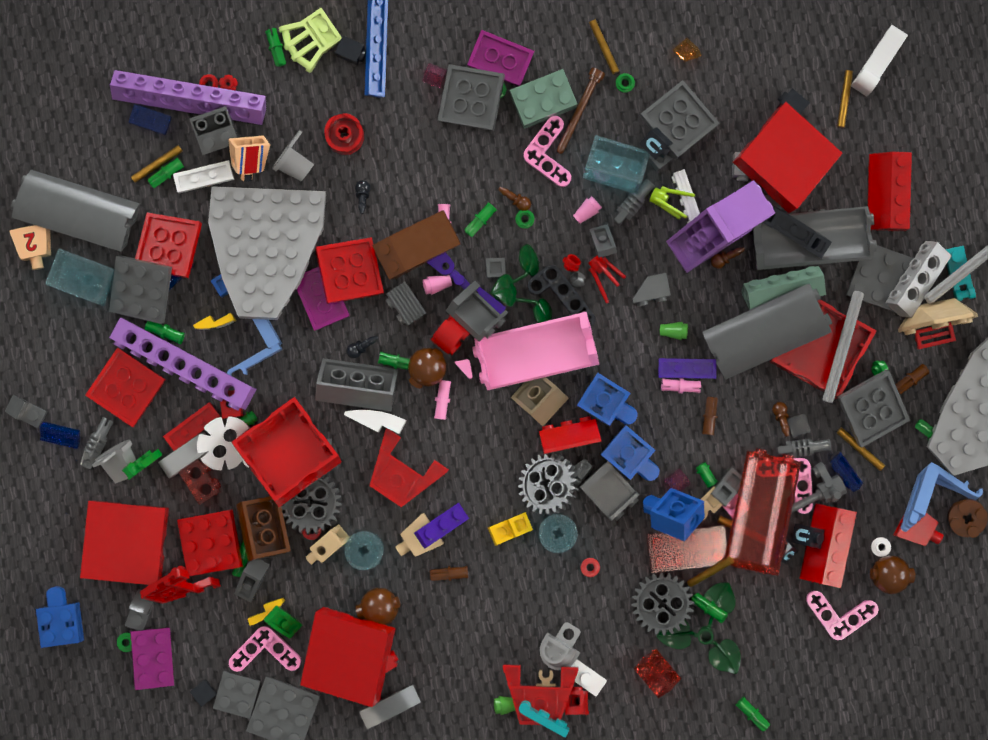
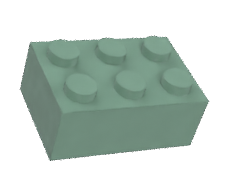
[510,69,577,129]

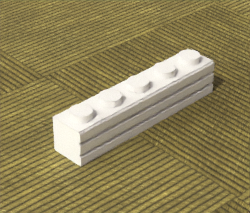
[671,169,700,224]

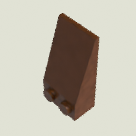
[372,210,461,280]

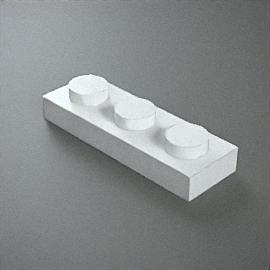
[173,160,234,193]

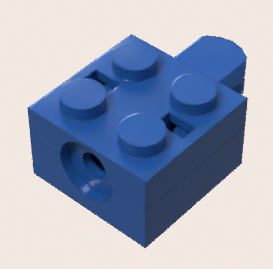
[576,373,637,426]
[600,425,660,481]
[643,488,705,541]
[36,586,84,648]

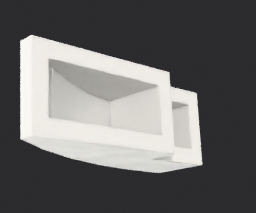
[344,410,407,434]

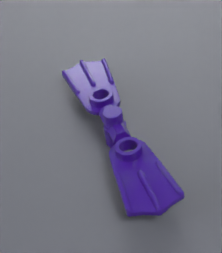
[427,253,506,314]

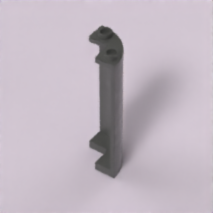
[11,170,140,252]
[753,206,877,270]
[703,284,833,379]

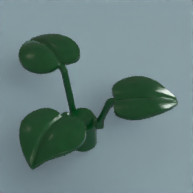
[490,244,552,323]
[656,582,741,674]

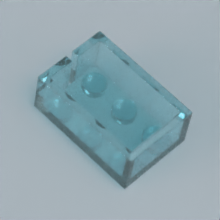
[582,135,650,194]

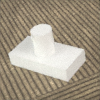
[571,659,607,696]

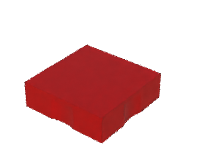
[732,102,842,213]
[769,300,876,399]
[231,397,342,507]
[80,500,169,585]
[300,607,395,707]

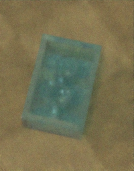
[45,249,114,306]

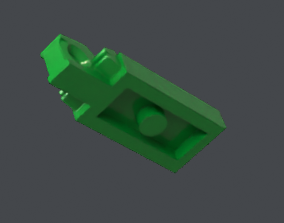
[122,449,162,479]

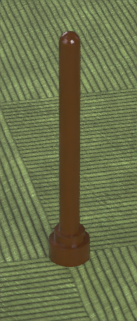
[557,67,605,154]

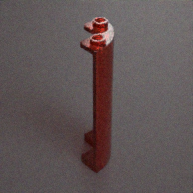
[725,449,801,576]

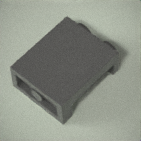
[445,281,508,342]
[579,461,639,521]

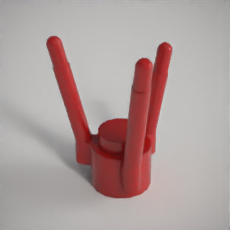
[588,255,626,303]

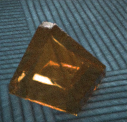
[673,38,701,62]

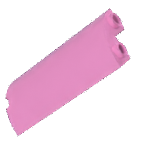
[472,312,599,390]

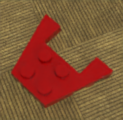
[370,428,449,507]
[140,568,220,604]
[503,664,579,725]

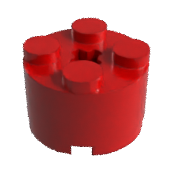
[324,113,364,155]
[430,315,470,355]

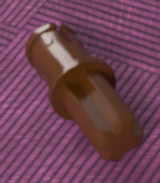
[895,364,929,394]
[702,397,718,435]
[430,566,468,581]

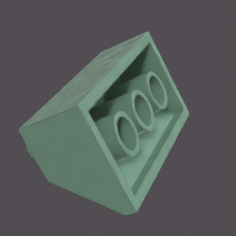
[741,266,826,310]

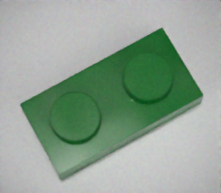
[263,605,302,639]

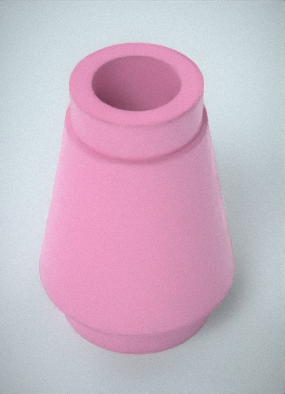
[573,196,602,224]
[423,275,452,295]

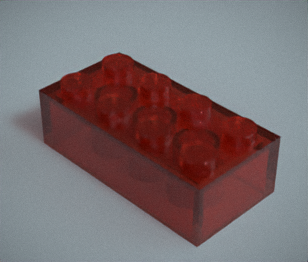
[646,525,728,573]

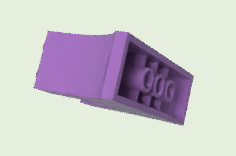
[666,180,775,273]

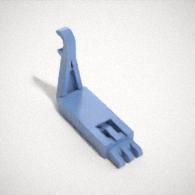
[227,319,283,375]
[901,462,983,532]

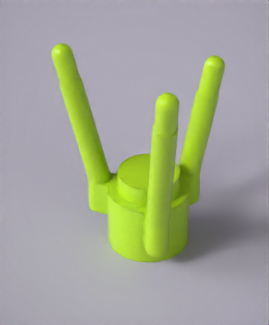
[649,186,695,219]

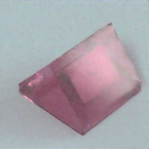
[423,63,447,88]
[664,469,691,492]

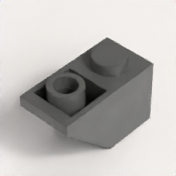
[631,273,671,307]

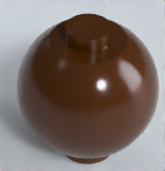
[408,348,447,389]
[870,555,915,594]
[356,588,400,625]

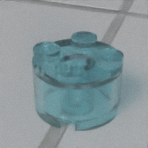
[538,514,578,553]
[344,530,384,570]

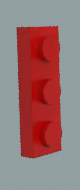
[163,402,221,451]

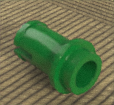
[239,411,258,426]
[696,462,718,488]

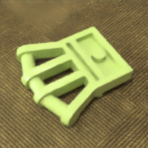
[279,8,342,73]

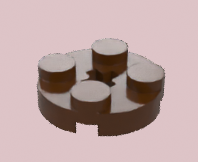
[947,498,988,538]

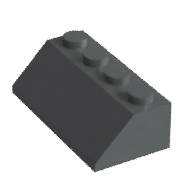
[315,358,398,411]

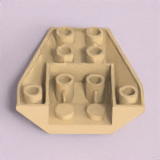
[898,298,978,335]

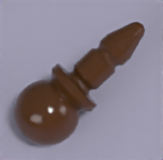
[498,187,531,211]
[711,247,745,269]
[772,402,789,437]

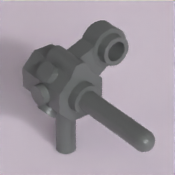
[787,462,847,513]

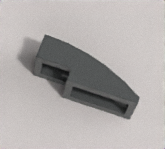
[359,684,421,729]

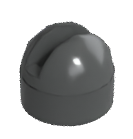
[569,271,586,287]

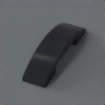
[762,205,832,259]

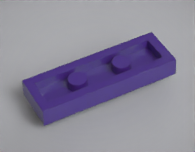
[658,358,717,379]
[414,503,469,549]

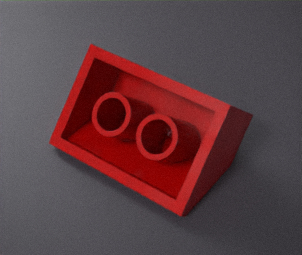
[539,416,601,454]

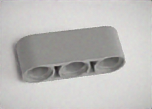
[158,432,209,479]

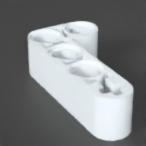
[851,25,908,97]

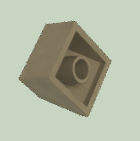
[511,377,569,426]

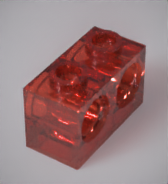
[179,460,221,505]
[634,649,681,698]

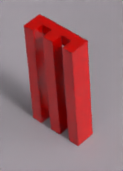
[914,322,956,350]

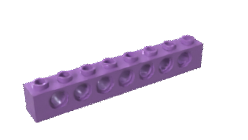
[110,70,266,125]
[109,318,257,410]

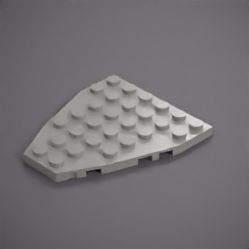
[208,187,326,320]
[926,337,988,476]

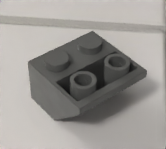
[189,106,239,155]

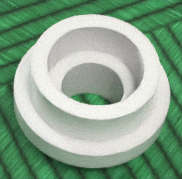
[871,537,891,557]

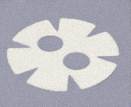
[197,416,249,470]

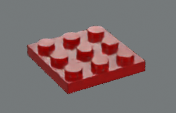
[135,213,202,278]
[315,237,384,304]
[85,348,166,427]
[177,509,243,576]

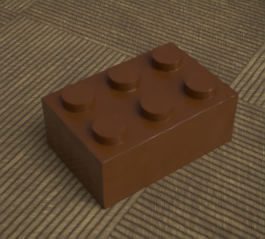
[236,496,291,561]

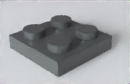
[213,670,261,719]

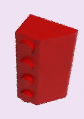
[868,152,912,231]
[800,503,857,588]

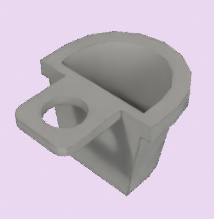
[272,130,314,181]
[92,440,136,484]
[540,622,581,670]

